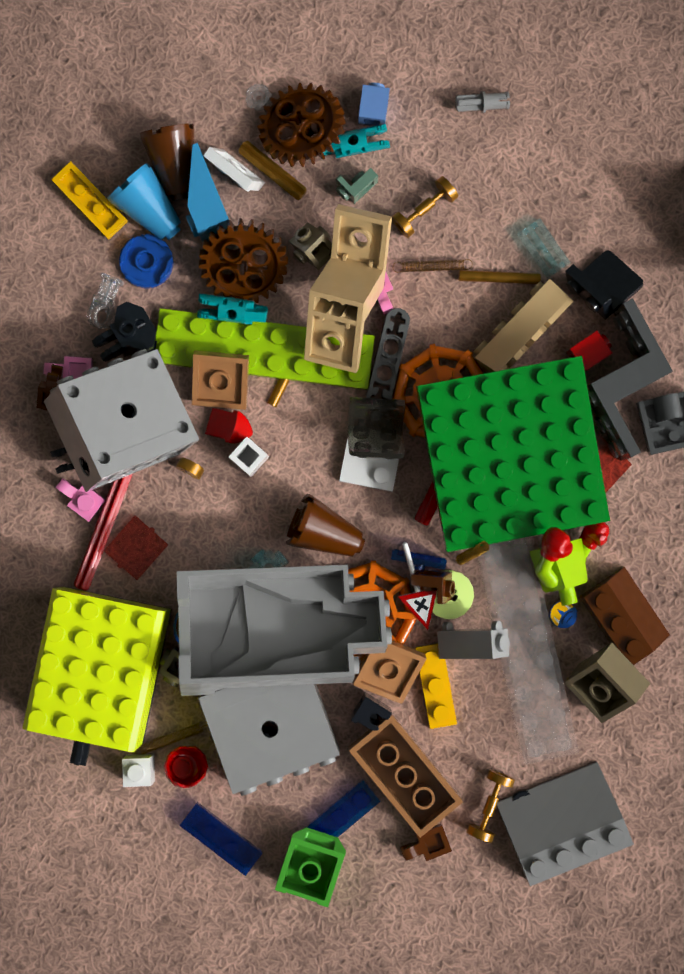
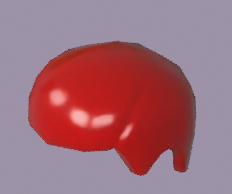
[164,746,208,788]

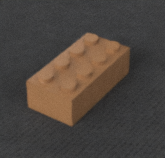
[348,714,463,838]

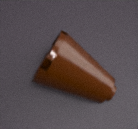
[140,123,195,201]
[286,494,365,557]

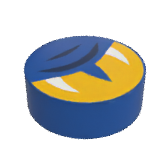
[549,601,577,628]

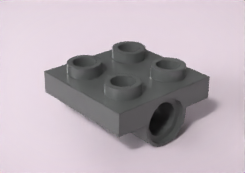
[636,392,684,456]

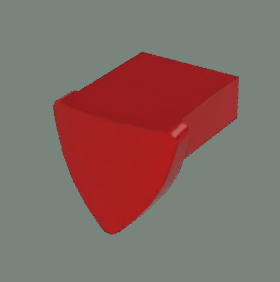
[205,408,253,443]

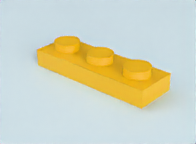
[51,161,128,240]
[415,643,457,729]

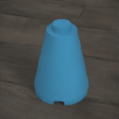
[107,163,181,240]

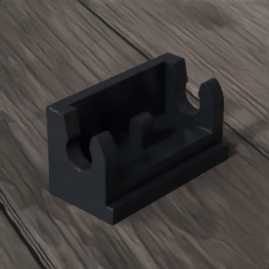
[351,692,392,731]

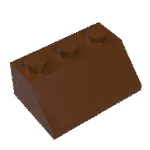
[579,567,670,665]

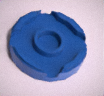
[119,234,174,289]

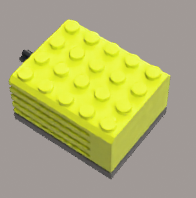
[22,587,172,766]

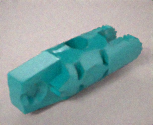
[323,124,390,158]
[197,294,268,324]

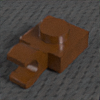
[36,364,63,411]
[400,823,452,861]

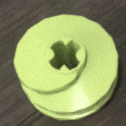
[432,570,474,619]

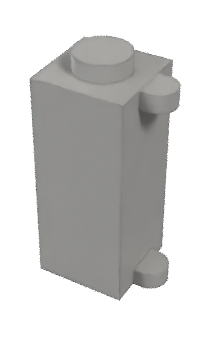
[437,621,510,659]

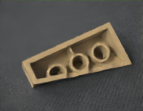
[473,279,573,373]

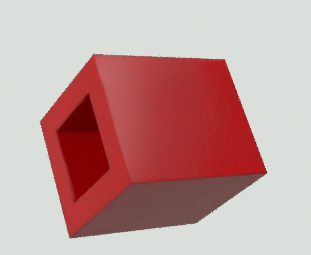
[566,331,612,372]

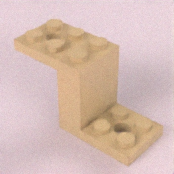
[304,204,392,373]

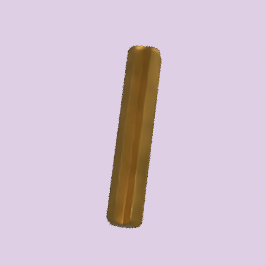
[239,140,307,200]

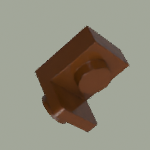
[411,569,455,604]

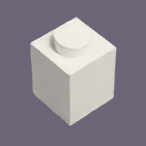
[229,437,269,477]
[122,754,155,787]

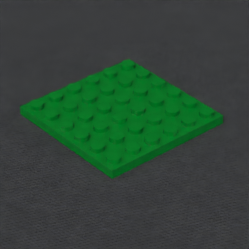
[416,356,610,552]

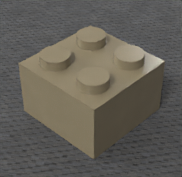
[564,643,650,723]

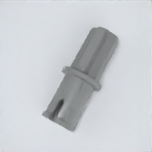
[455,91,510,113]

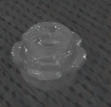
[246,84,272,111]

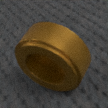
[176,457,204,480]

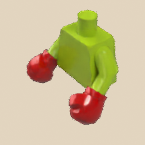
[529,522,610,606]

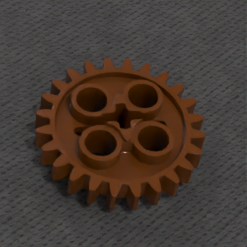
[257,83,346,167]
[199,218,288,303]

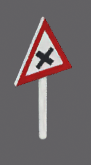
[398,542,437,630]

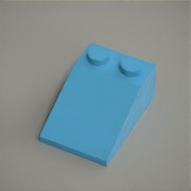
[186,143,229,243]

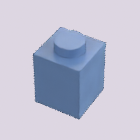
[358,83,390,126]

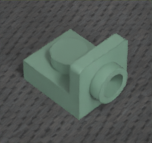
[336,168,378,204]

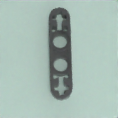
[365,308,410,412]

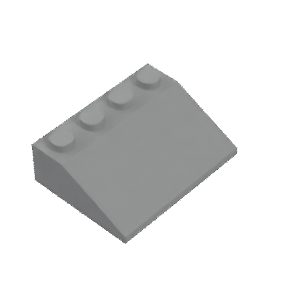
[497,762,634,886]

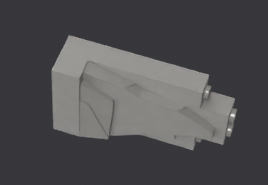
[177,565,392,696]

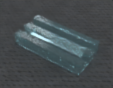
[517,219,571,279]

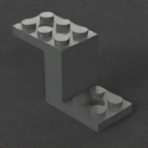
[587,298,673,461]

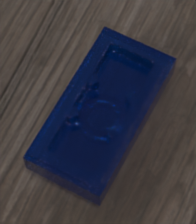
[390,549,447,570]

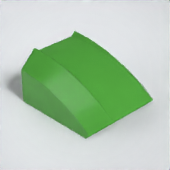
[275,827,346,908]

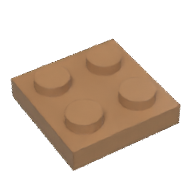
[192,351,249,410]
[353,641,427,704]

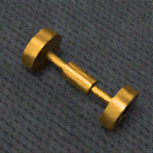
[392,176,458,238]
[466,769,515,843]

